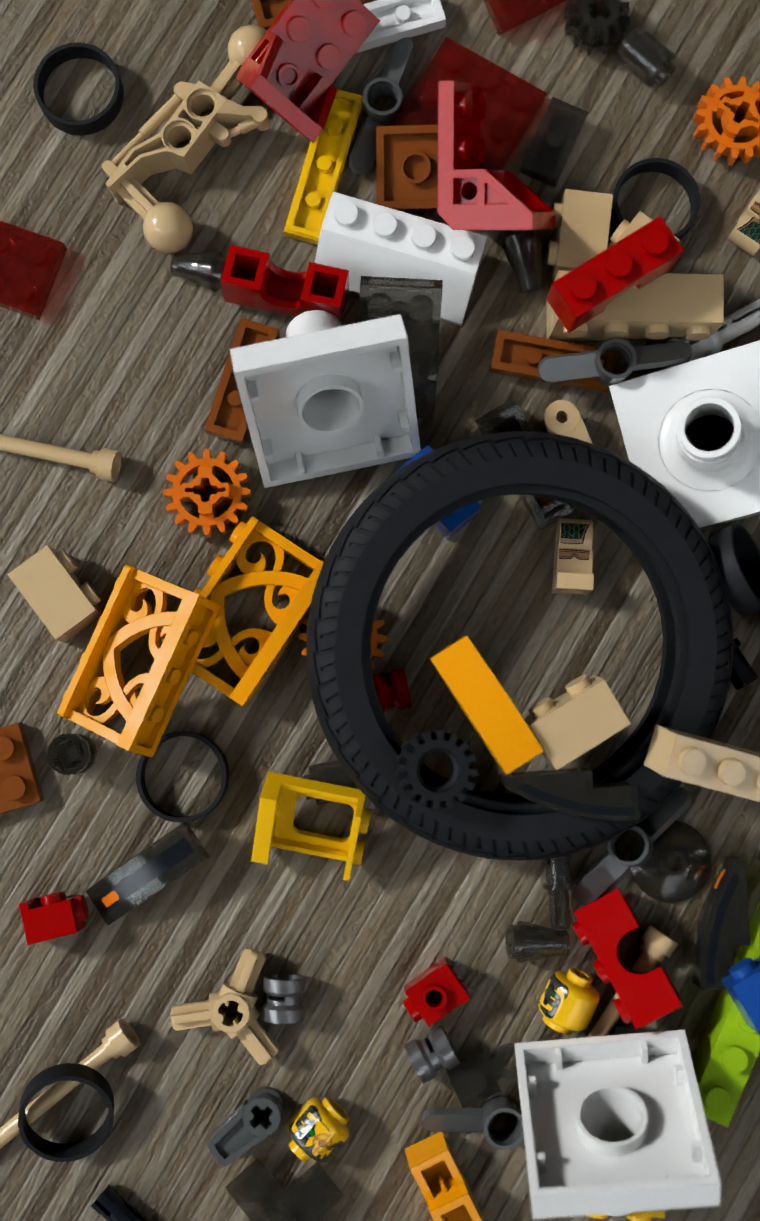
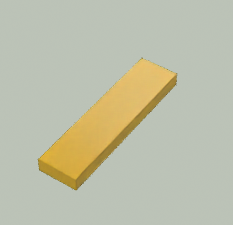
[284,89,363,245]

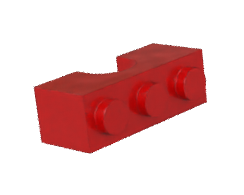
[546,215,684,333]
[220,245,349,324]
[572,888,684,1030]

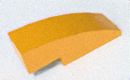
[429,635,544,775]
[404,1132,484,1221]

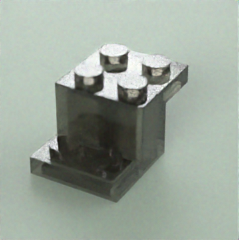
[359,276,443,419]

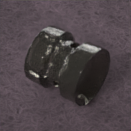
[47,733,97,775]

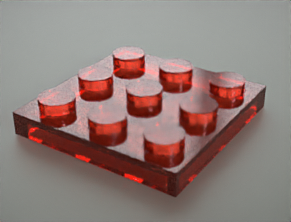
[392,37,547,170]

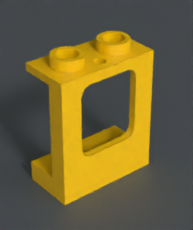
[251,771,372,881]

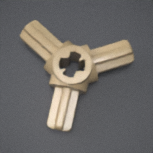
[170,948,279,1065]

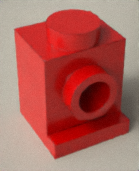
[19,891,89,945]
[402,958,470,1027]

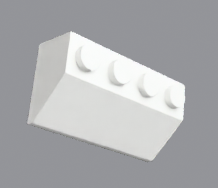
[314,191,487,326]

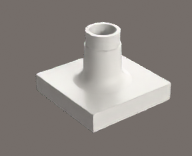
[230,310,421,488]
[609,340,760,530]
[514,1029,721,1219]

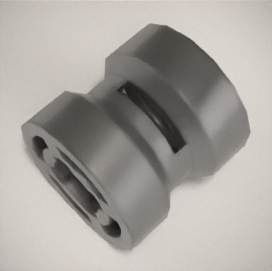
[262,974,305,1024]
[404,1025,461,1084]

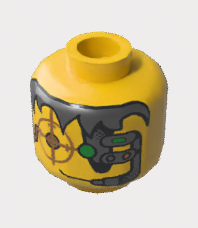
[538,967,600,1035]
[287,1096,350,1163]

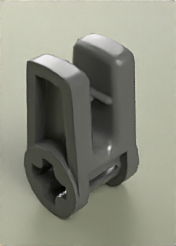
[207,1086,285,1167]

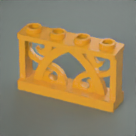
[161,516,324,707]
[57,565,221,758]

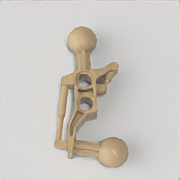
[102,24,270,253]

